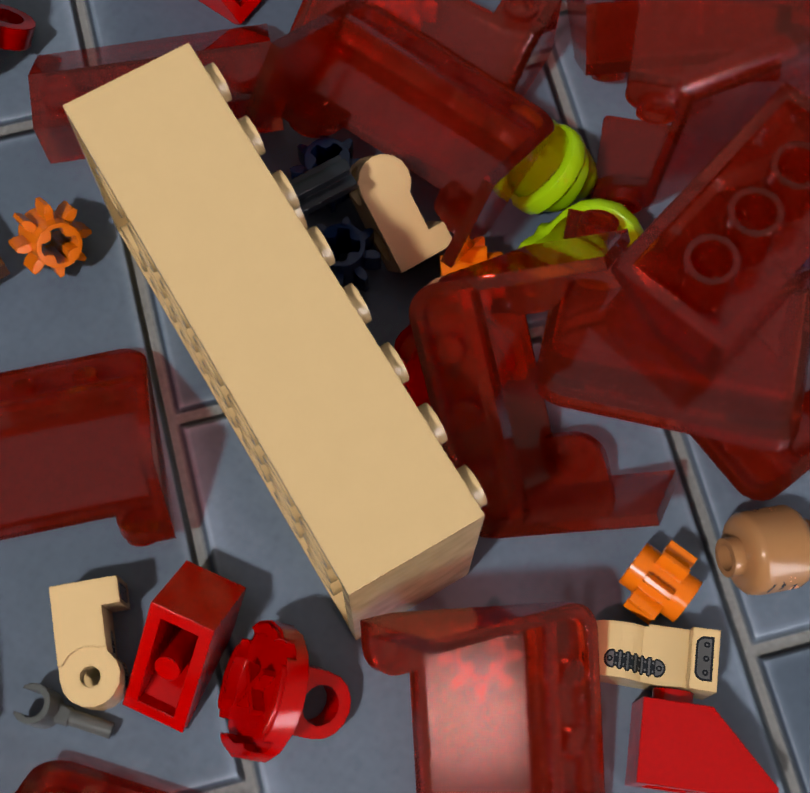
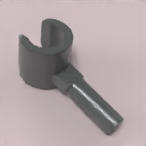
[13,683,115,739]

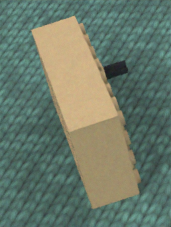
[62,42,487,641]

